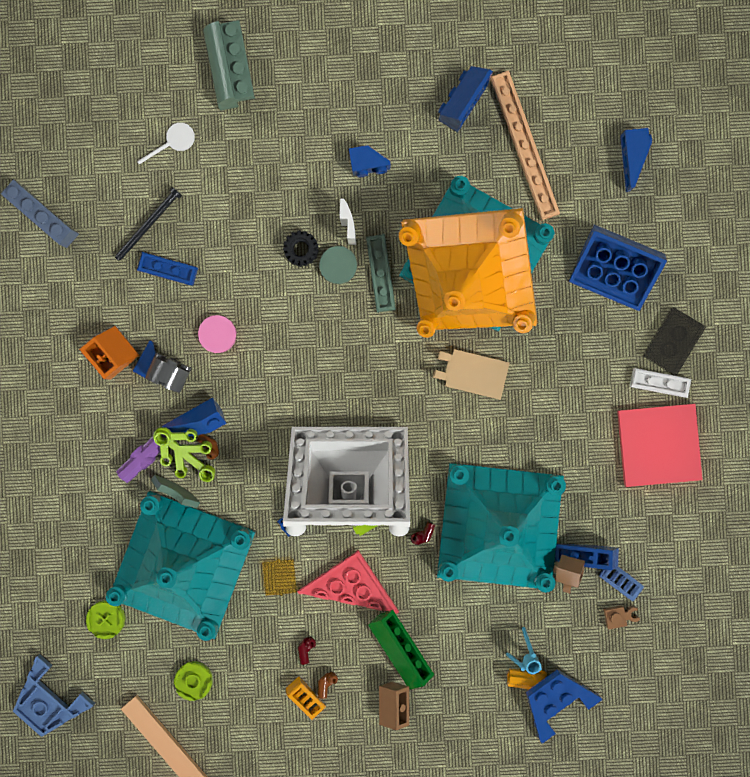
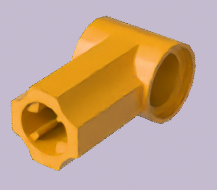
[507,668,547,690]

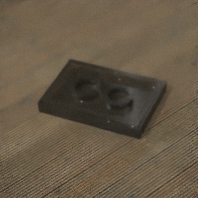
[642,307,706,376]

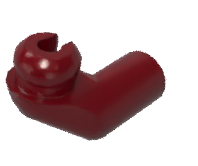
[410,522,435,545]
[298,637,316,665]

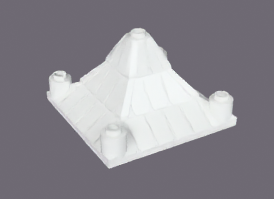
[283,427,410,536]

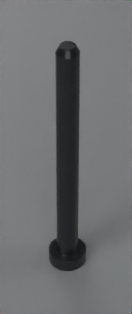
[115,187,182,261]

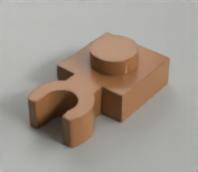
[603,605,640,630]

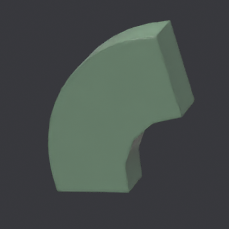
[151,475,200,508]

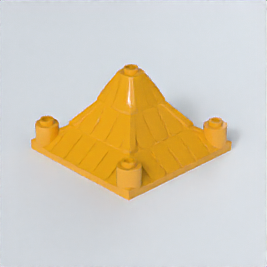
[399,208,538,338]

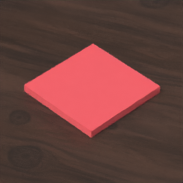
[617,404,703,487]

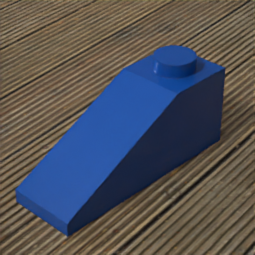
[620,128,652,192]
[163,397,227,437]
[555,544,619,570]

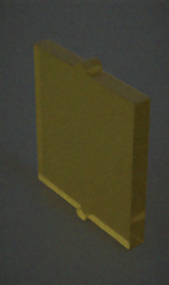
[262,559,297,596]

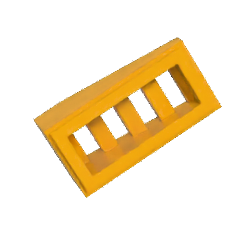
[285,676,326,720]

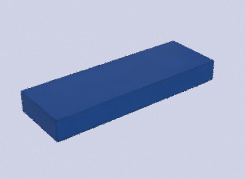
[137,252,198,286]

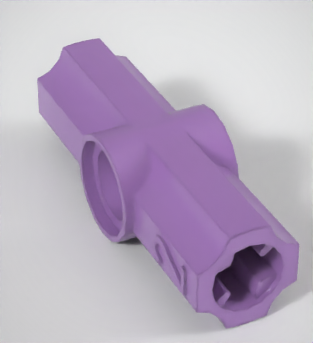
[116,434,166,483]

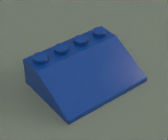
[569,224,667,311]

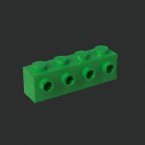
[368,610,435,690]

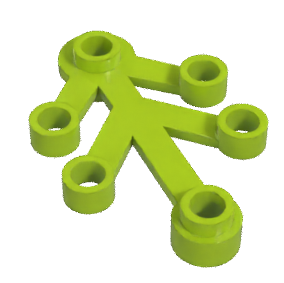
[153,427,216,482]

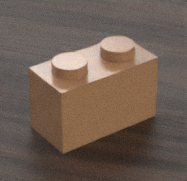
[379,682,409,730]

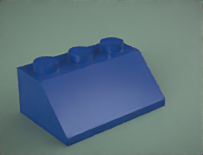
[438,66,493,133]

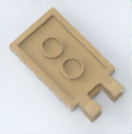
[433,349,510,400]

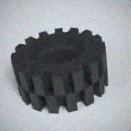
[283,230,319,267]

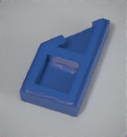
[133,340,156,378]

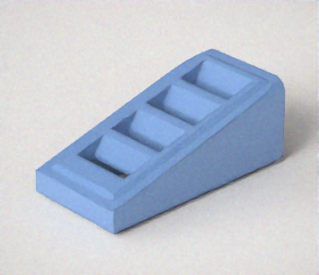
[599,567,644,602]

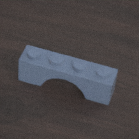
[1,180,79,248]

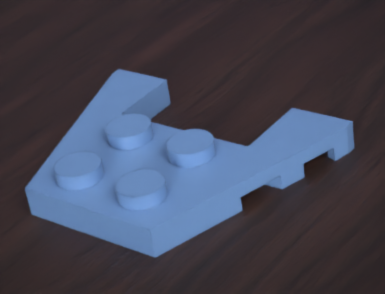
[13,654,95,737]

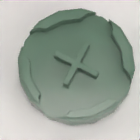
[319,246,357,285]

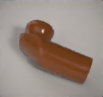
[197,434,219,460]
[318,672,338,699]

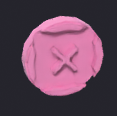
[198,315,237,353]

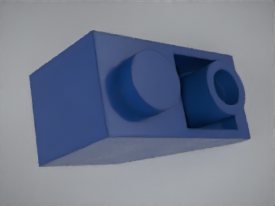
[349,145,391,178]

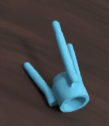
[506,627,542,674]

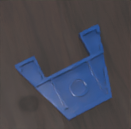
[526,669,602,744]

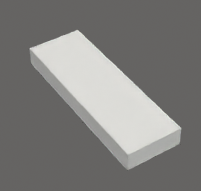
[630,368,691,398]

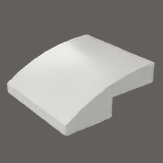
[340,199,356,245]

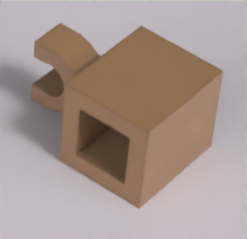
[553,555,585,593]

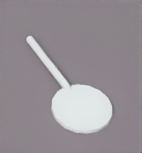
[138,123,195,164]

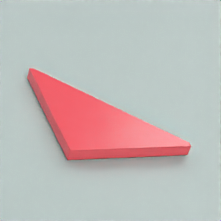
[297,550,399,614]

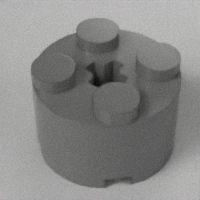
[145,352,192,393]

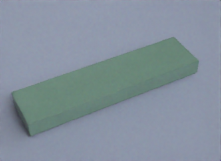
[366,234,396,313]

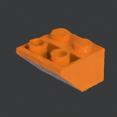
[79,326,140,380]

